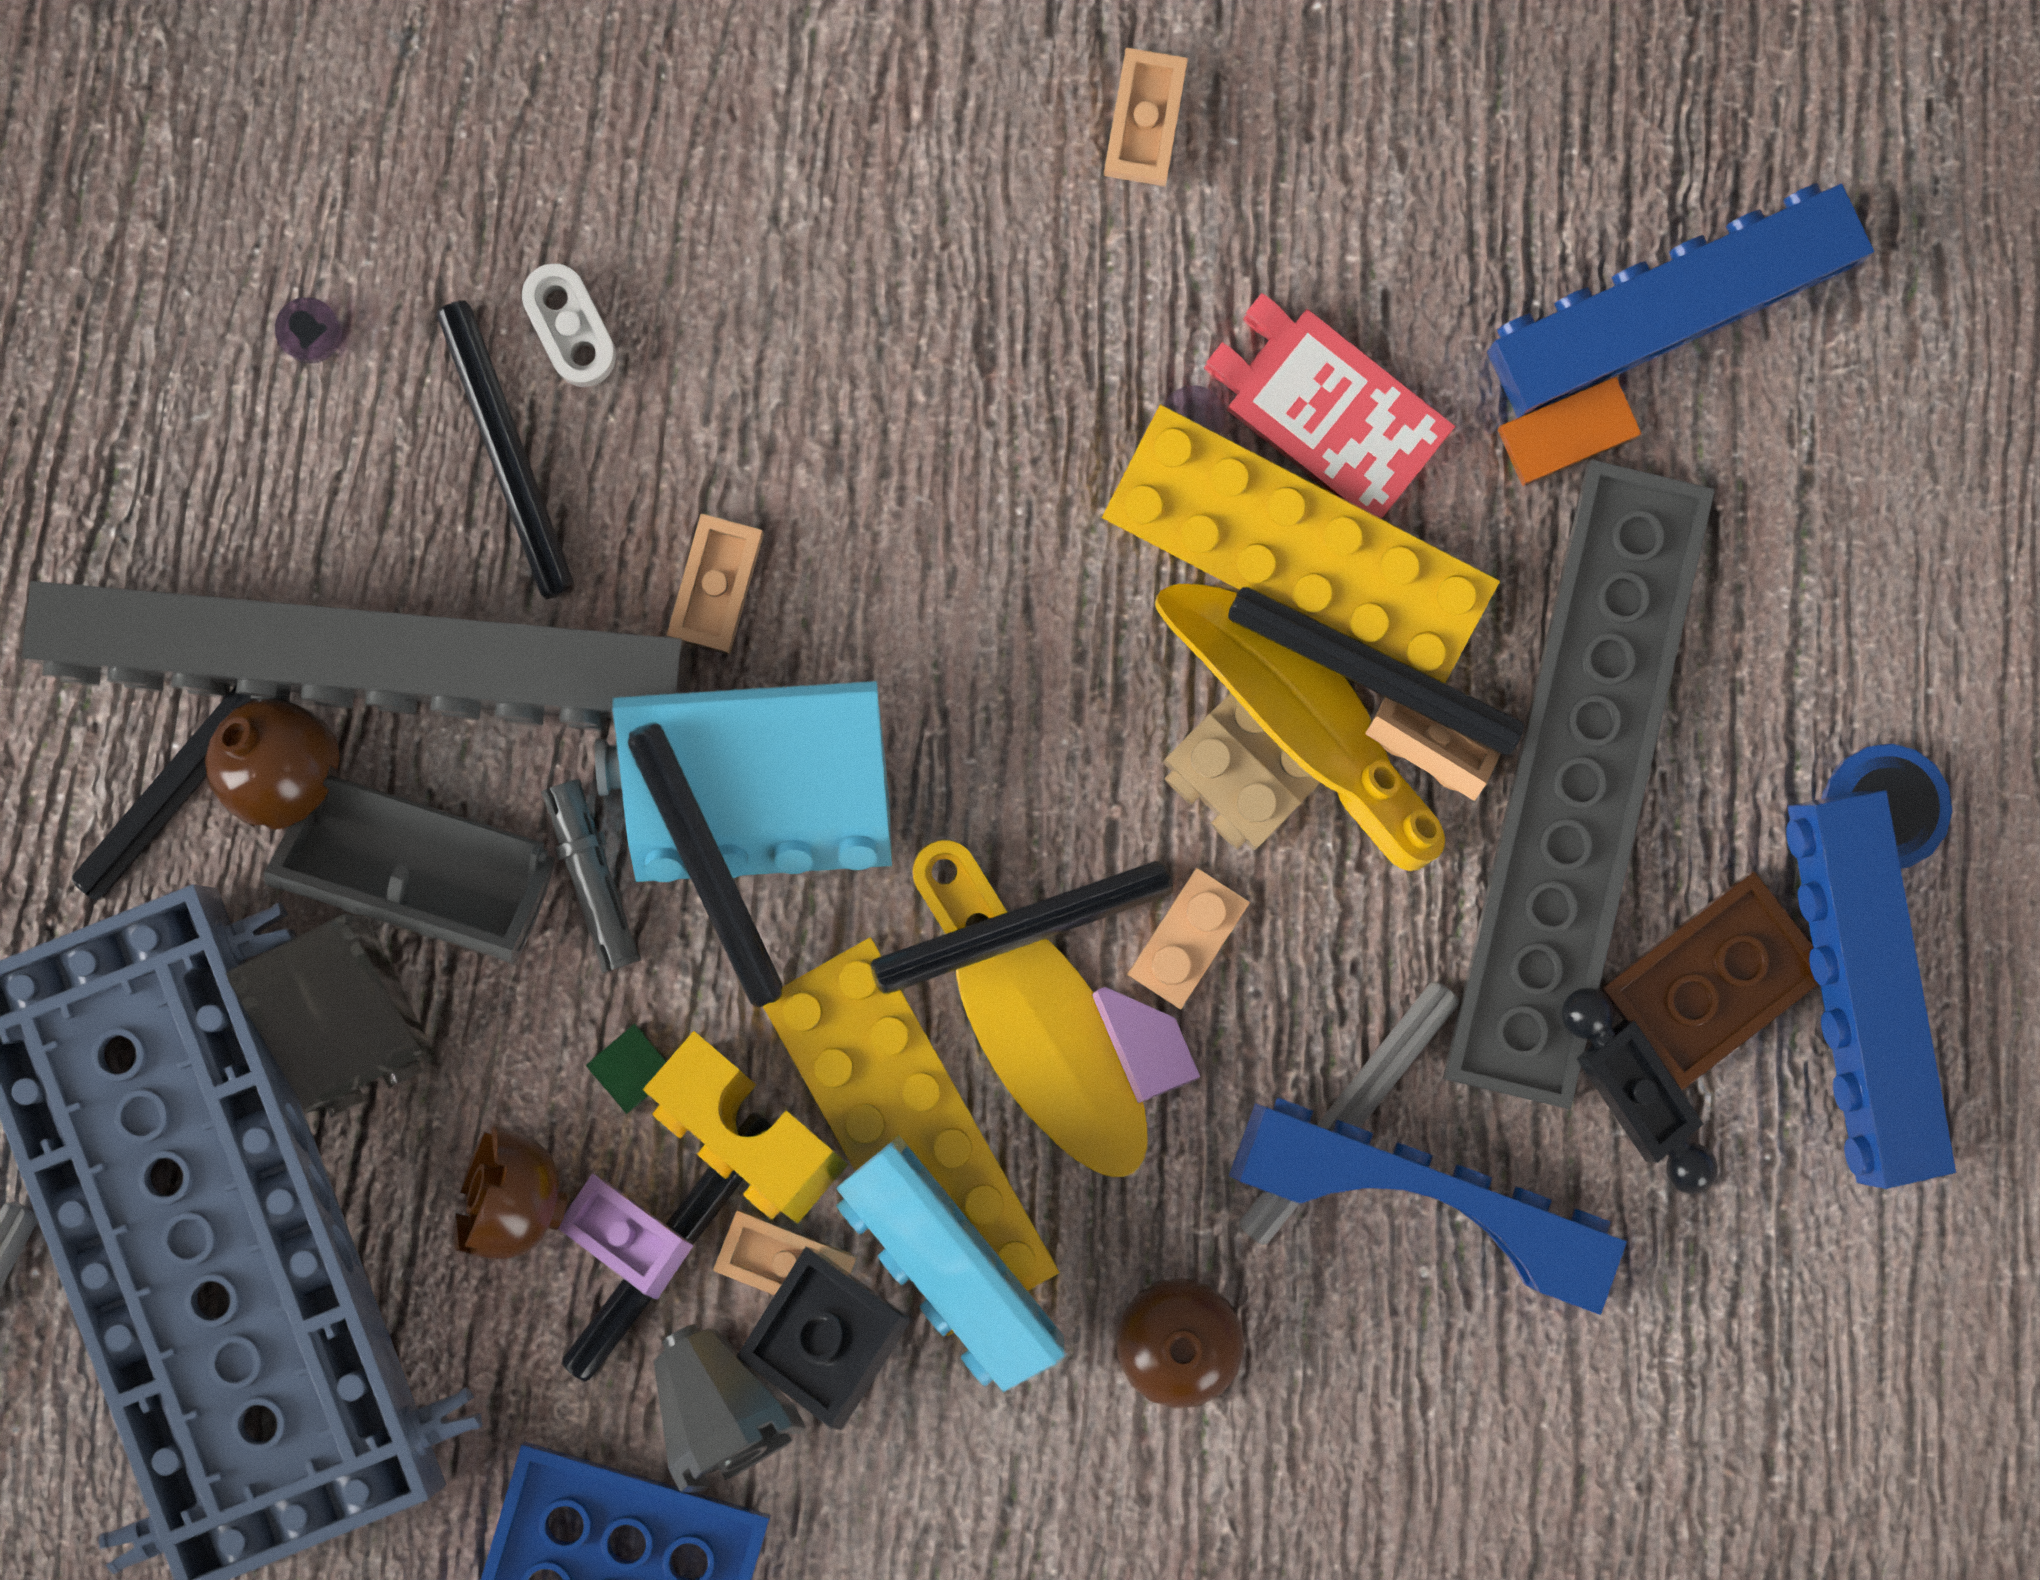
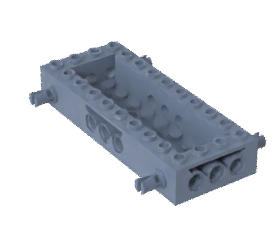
[0,884,483,1580]

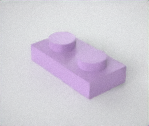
[558,1173,694,1300]

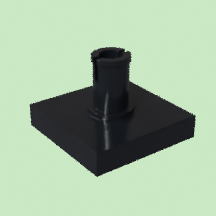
[737,1246,912,1431]

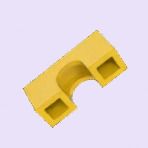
[643,1031,849,1224]

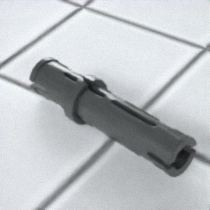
[541,779,641,973]

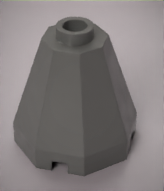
[654,1324,806,1493]

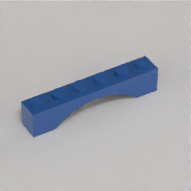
[1229,1097,1627,1315]

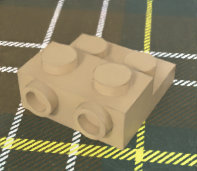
[1163,693,1321,851]

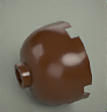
[205,699,340,830]
[453,1126,568,1260]
[1115,1278,1245,1409]

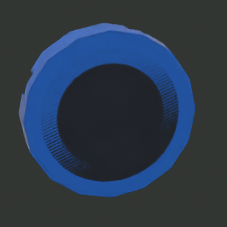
[1821,744,1953,869]

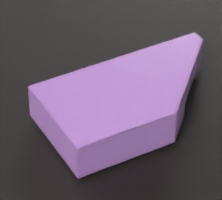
[1092,987,1200,1103]

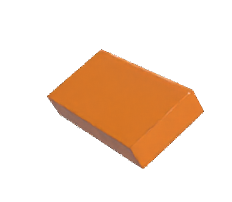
[1497,377,1641,487]

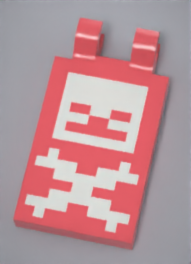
[1204,293,1456,519]

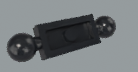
[1562,988,1718,1194]

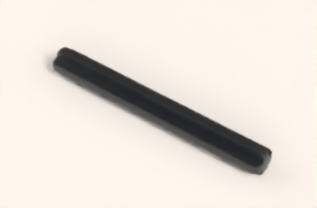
[437,300,574,599]
[1228,587,1524,755]
[72,686,253,901]
[627,722,783,1007]
[871,861,1173,994]
[561,1112,774,1382]

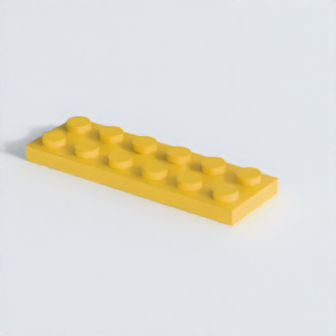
[1101,404,1500,683]
[763,937,1060,1336]

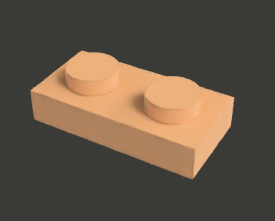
[1104,47,1188,187]
[666,513,764,655]
[1365,697,1501,801]
[1127,868,1250,1010]
[713,1209,858,1295]

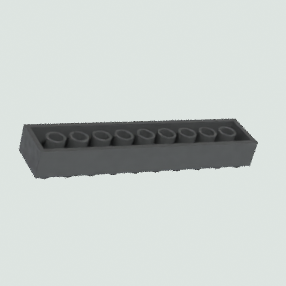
[22,581,694,731]

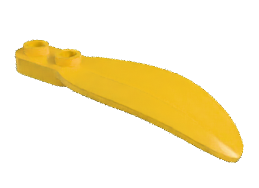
[1155,584,1445,871]
[912,839,1148,1178]

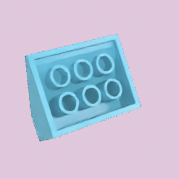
[613,681,892,882]
[836,1135,1066,1392]

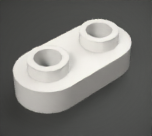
[522,264,616,387]

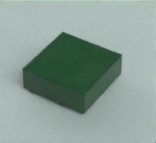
[585,1023,668,1114]

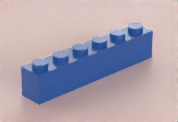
[1487,183,1875,418]
[1786,790,1956,1189]

